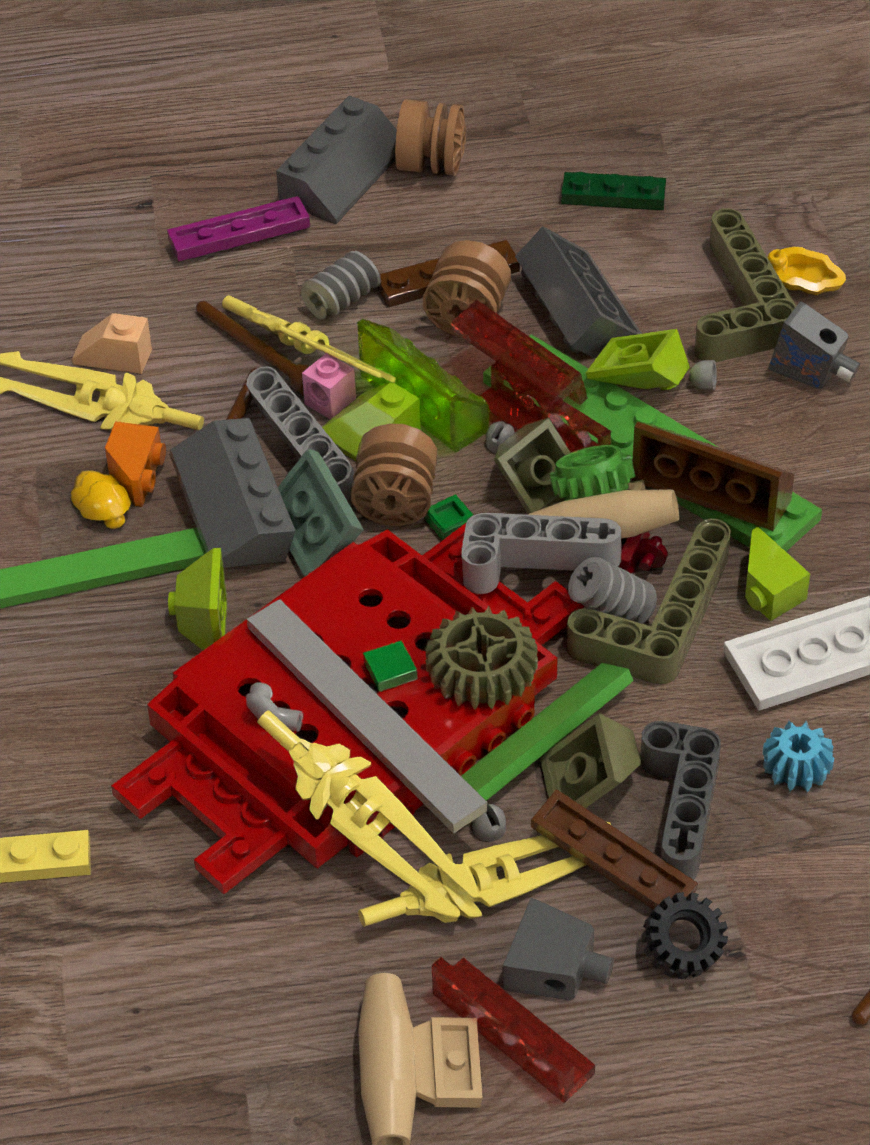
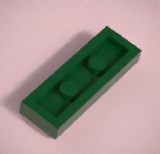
[561,172,666,211]

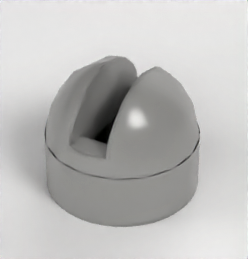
[689,360,717,390]
[486,421,515,454]
[472,804,506,842]

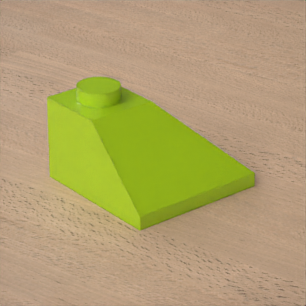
[585,329,690,390]
[322,382,421,461]
[168,548,227,650]

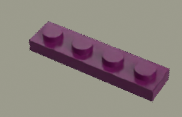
[167,196,310,262]

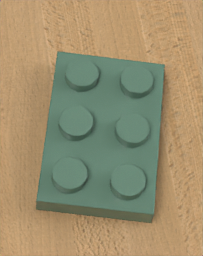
[278,449,364,577]

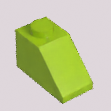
[745,527,810,621]

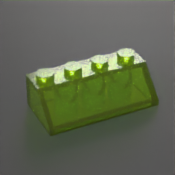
[357,319,490,453]

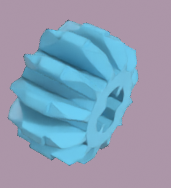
[762,721,834,792]

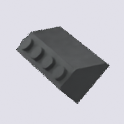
[276,95,397,224]
[515,226,642,358]
[169,418,295,568]

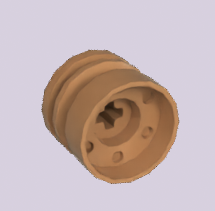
[395,99,466,176]
[423,240,511,338]
[351,423,437,526]

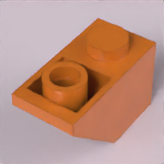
[105,421,166,507]

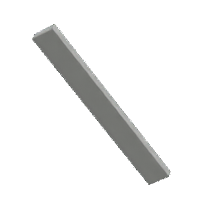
[247,599,487,834]

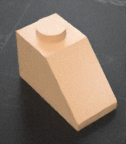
[72,313,152,374]

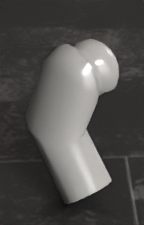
[246,682,303,732]

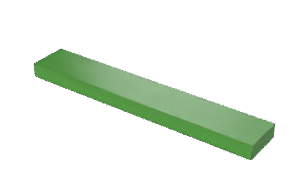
[0,527,206,608]
[461,663,633,801]

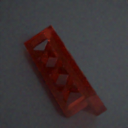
[451,299,588,406]
[474,360,611,453]
[431,957,595,1103]

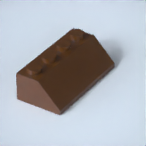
[631,422,794,531]

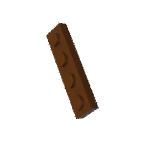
[378,240,520,308]
[531,789,698,910]

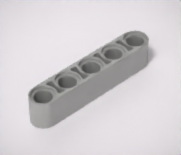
[246,366,354,505]

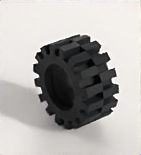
[642,892,728,979]

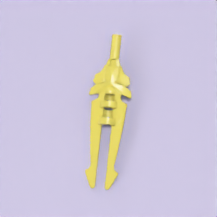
[222,295,396,382]
[0,351,204,431]
[257,710,479,918]
[358,822,611,927]

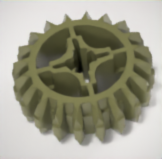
[426,606,538,710]

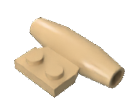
[527,480,679,539]
[358,973,483,1145]

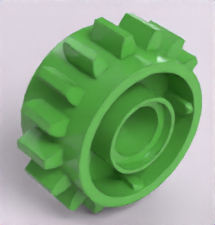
[550,445,635,501]

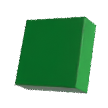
[424,494,473,540]
[363,640,417,692]

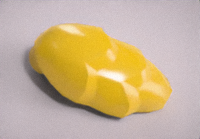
[767,247,846,295]
[71,470,131,529]

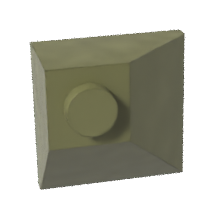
[494,418,570,514]
[540,713,641,808]

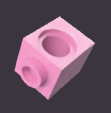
[302,353,356,420]

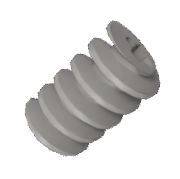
[301,251,381,320]
[568,557,657,624]

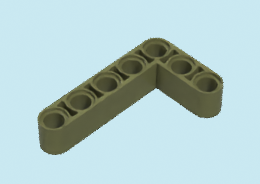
[694,208,796,362]
[567,519,731,684]

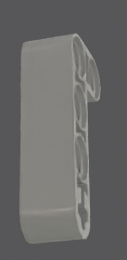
[461,513,621,594]

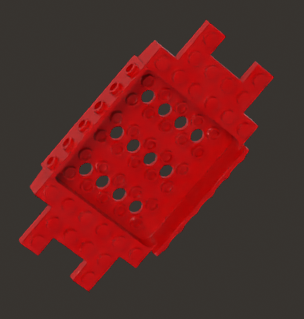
[111,522,584,894]

